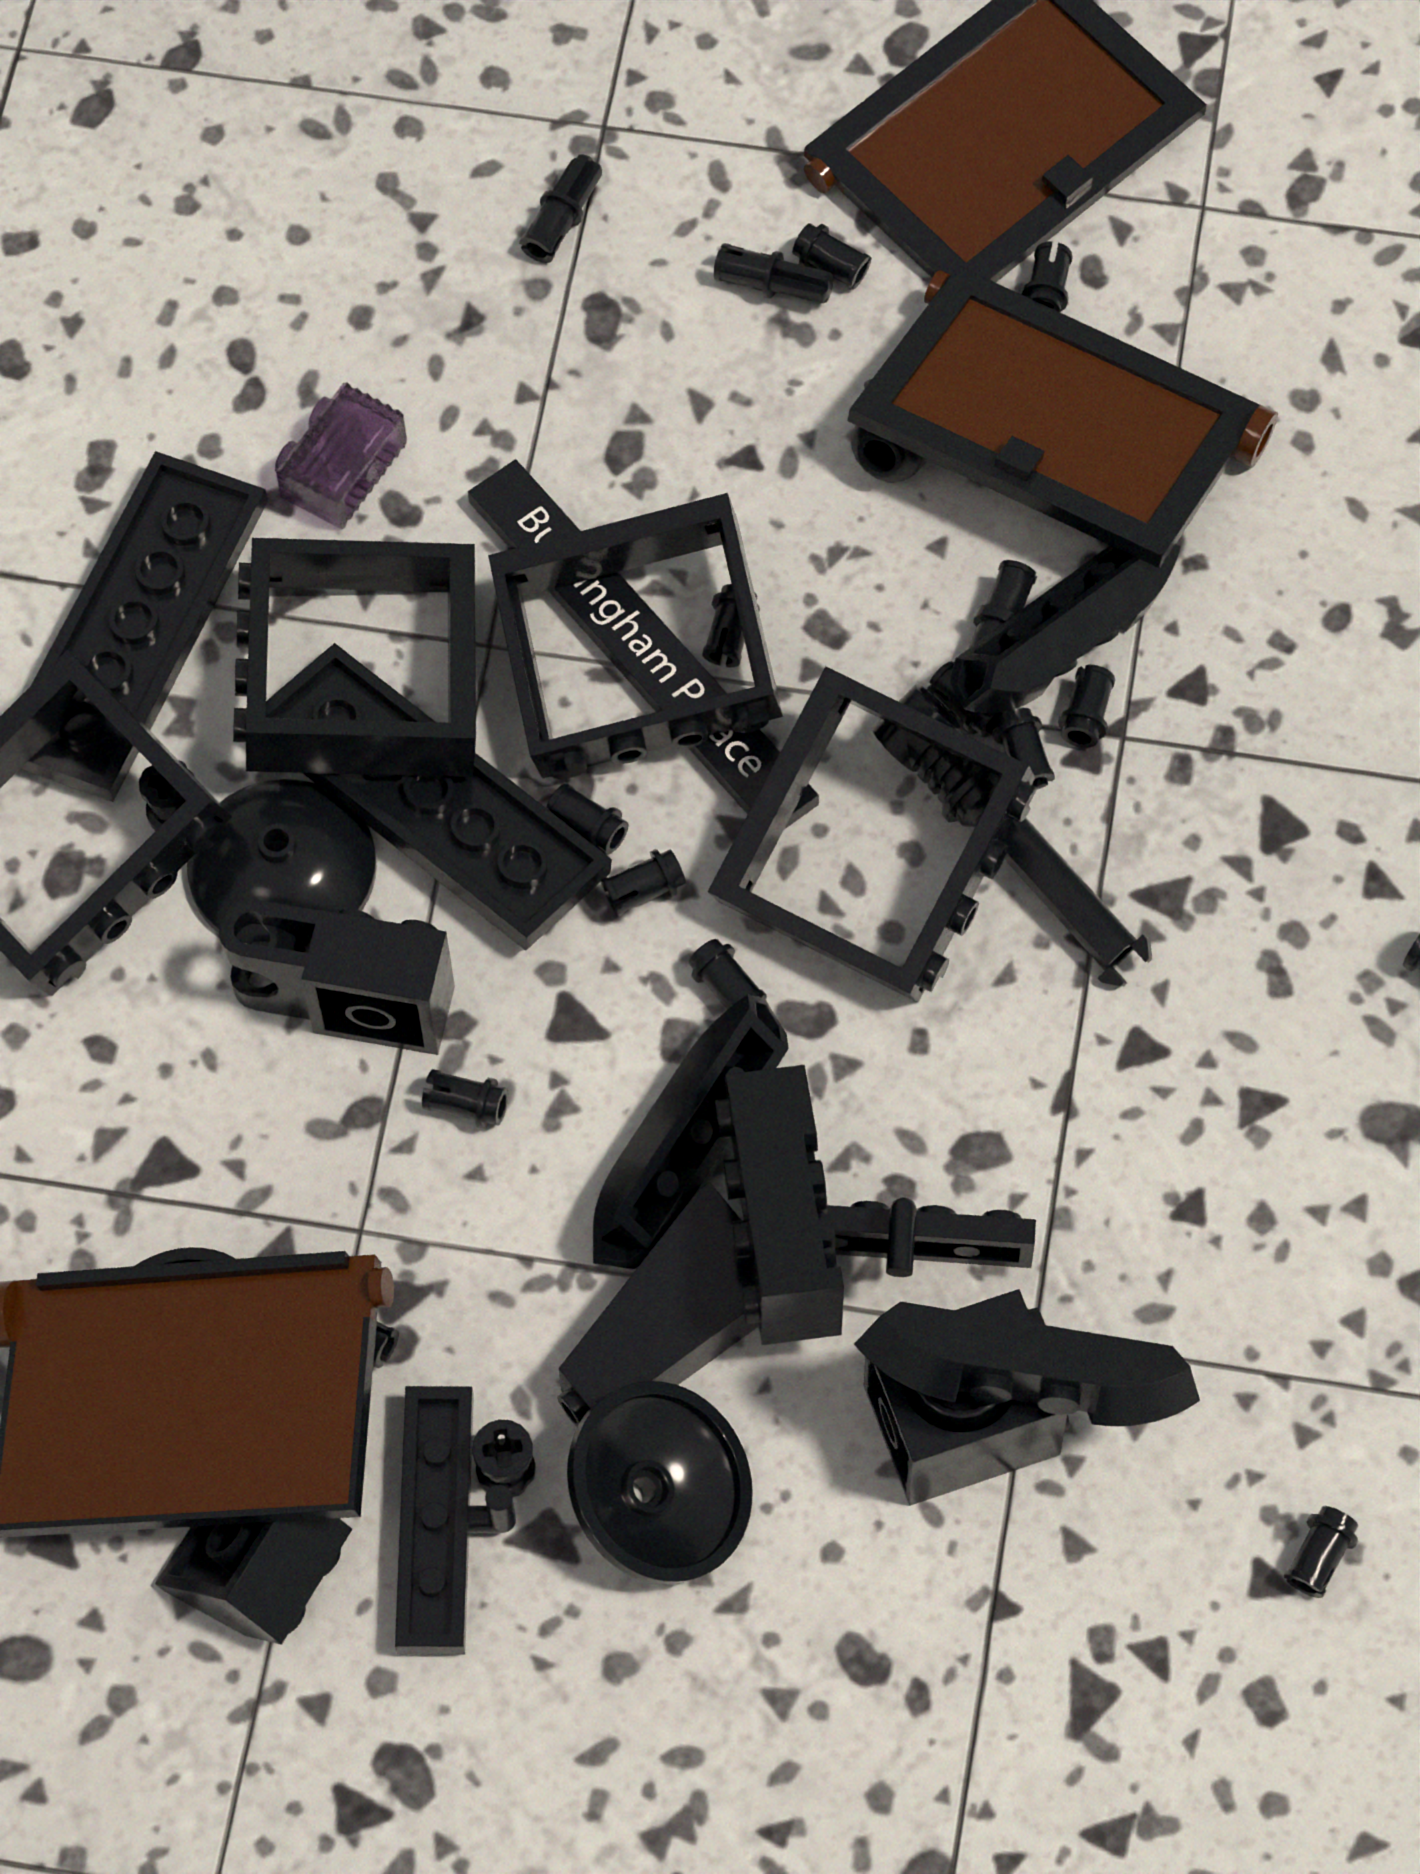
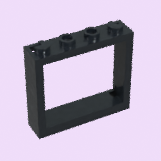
[488,493,783,779]
[233,538,476,777]
[0,650,233,996]
[707,666,1038,1002]

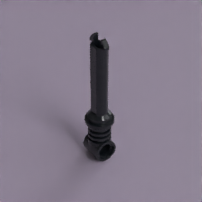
[872,684,1152,987]

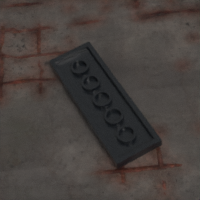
[21,451,268,802]
[266,643,612,951]

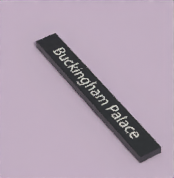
[468,459,819,829]

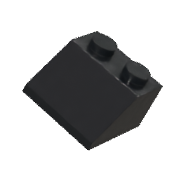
[155,1518,352,1645]

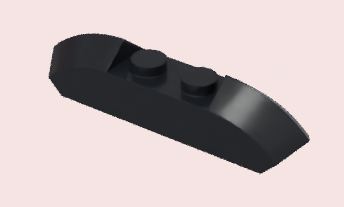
[949,544,1181,713]
[593,994,789,1269]
[854,1302,1200,1426]

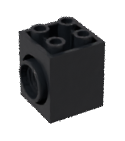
[863,1289,1070,1506]

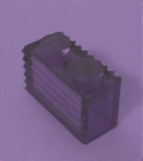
[275,382,407,529]

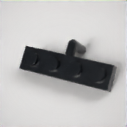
[824,1197,1036,1277]
[395,1386,516,1655]

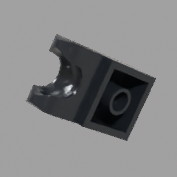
[219,899,455,1055]

